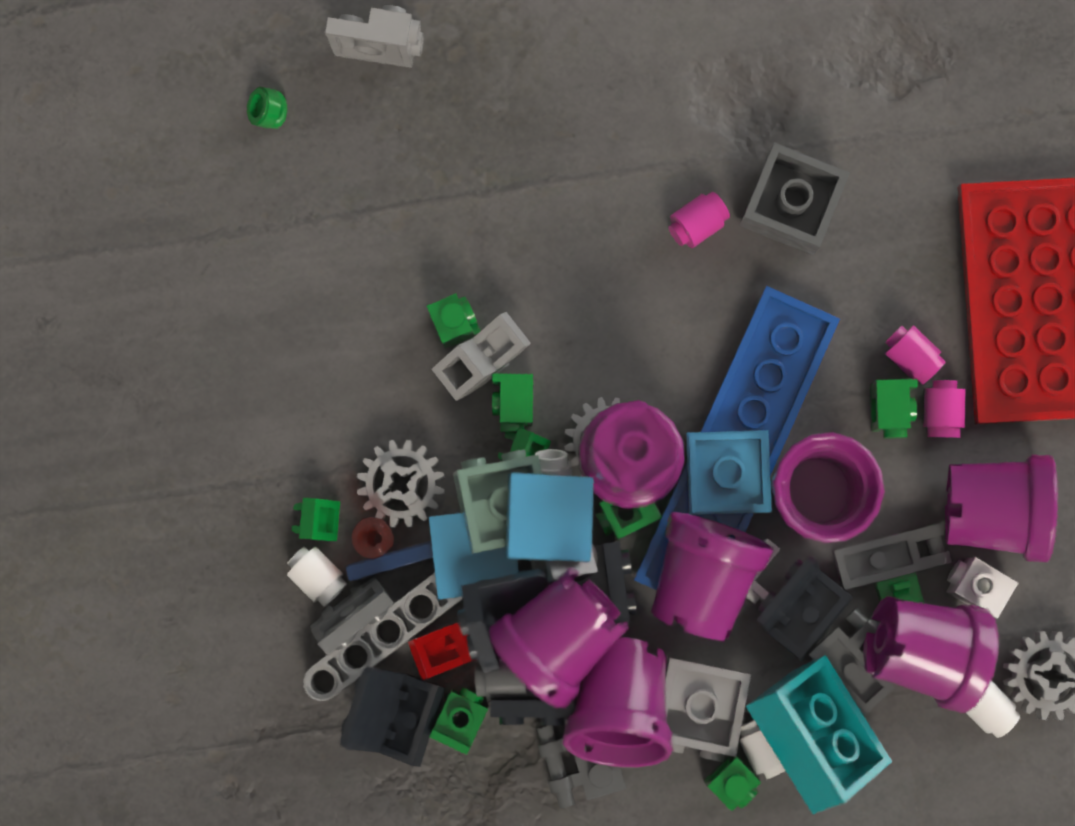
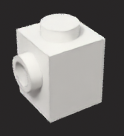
[946,557,1018,618]

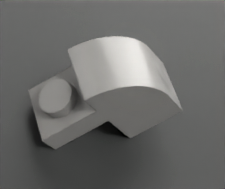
[432,312,531,401]

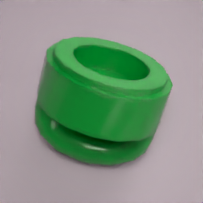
[247,86,288,129]

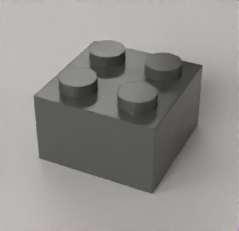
[739,142,850,255]

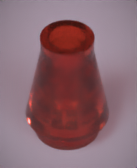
[352,517,394,558]

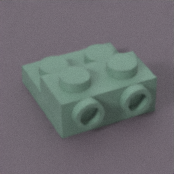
[453,450,542,554]

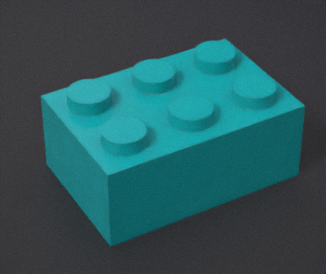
[746,655,892,814]

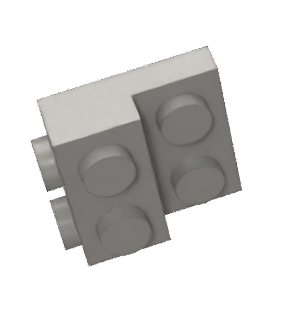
[325,5,424,68]
[666,657,751,762]

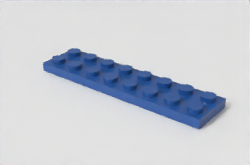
[634,286,840,590]

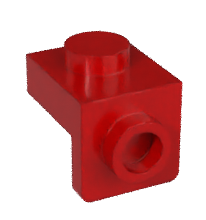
[408,622,476,680]

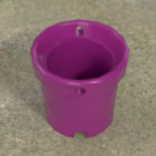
[578,400,685,508]
[771,432,884,543]
[945,454,1058,562]
[650,512,773,641]
[488,567,628,708]
[863,596,999,713]
[562,638,673,767]

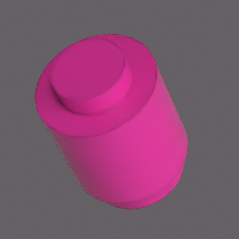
[668,192,730,248]
[885,325,946,384]
[923,380,965,438]

